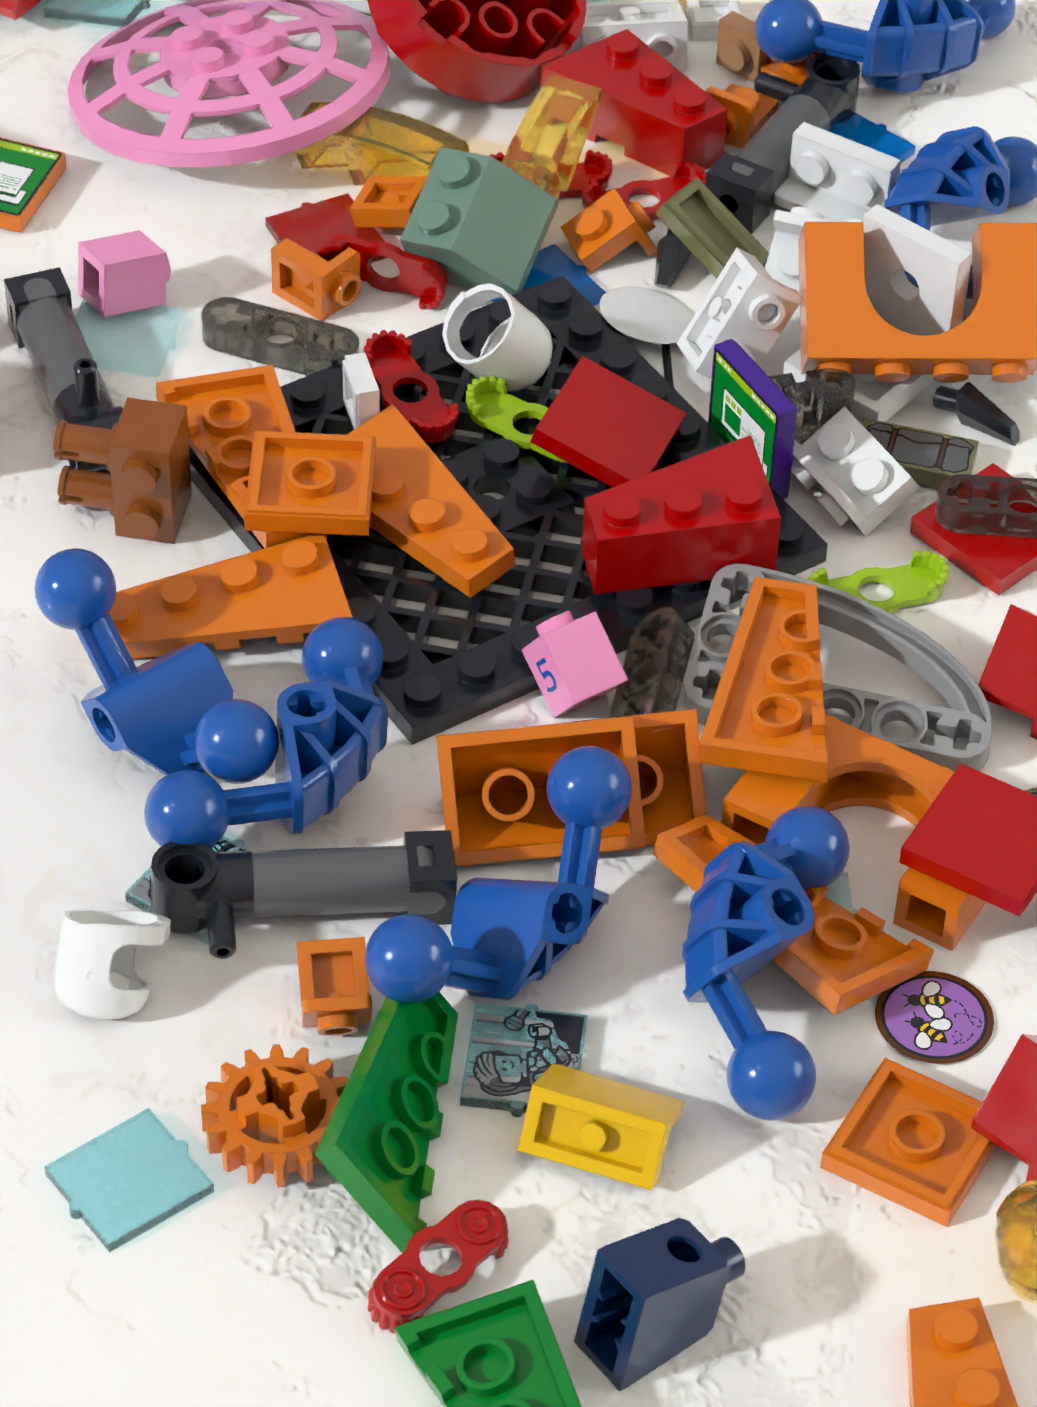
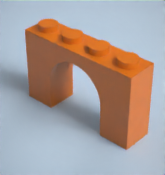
[798,222,1037,383]
[721,714,986,951]

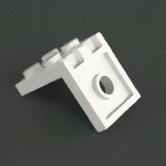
[782,204,973,422]

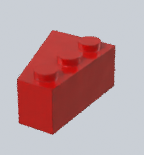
[540,29,728,176]
[582,435,781,594]

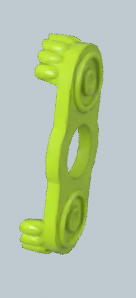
[466,376,567,463]
[808,550,949,614]

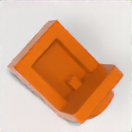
[560,188,657,273]
[296,937,372,1036]

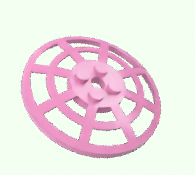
[67,0,390,168]

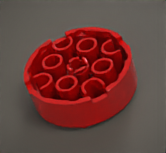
[367,0,586,102]

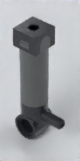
[705,53,860,234]
[4,267,123,472]
[151,830,457,959]

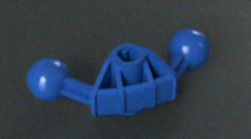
[755,0,1016,92]
[884,126,1037,288]
[34,548,279,784]
[144,617,388,849]
[365,746,632,1003]
[682,806,850,1121]

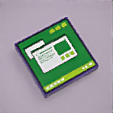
[708,338,798,499]

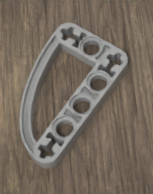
[683,564,992,772]

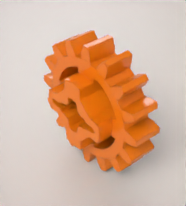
[201,1044,348,1187]

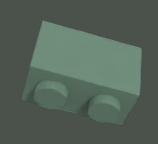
[400,147,559,295]

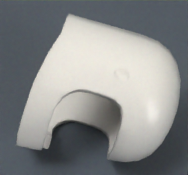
[442,283,553,392]
[53,909,171,1019]

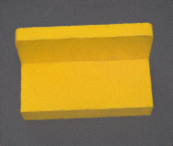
[517,1064,684,1190]

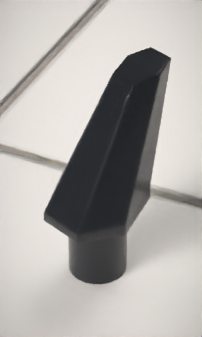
[654,228,692,289]
[933,382,1020,446]

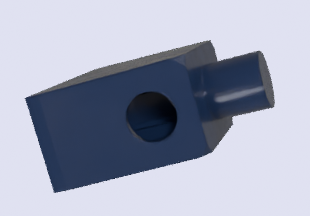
[574,1218,746,1391]

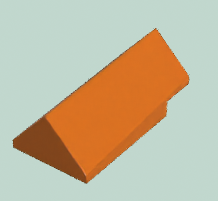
[436,709,707,867]

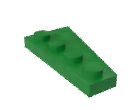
[314,992,458,1253]
[394,1279,582,1407]

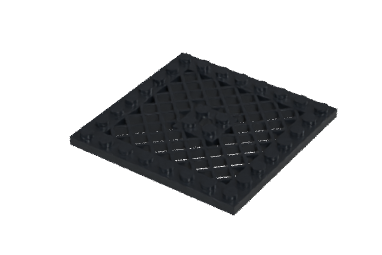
[189,275,828,745]

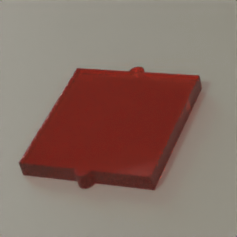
[265,193,388,263]

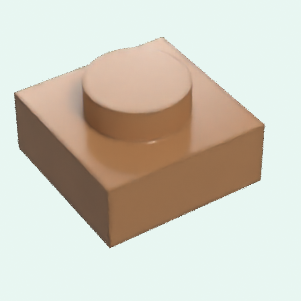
[716,11,771,83]

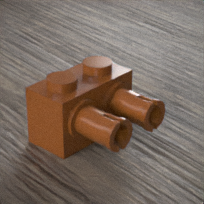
[53,397,192,544]

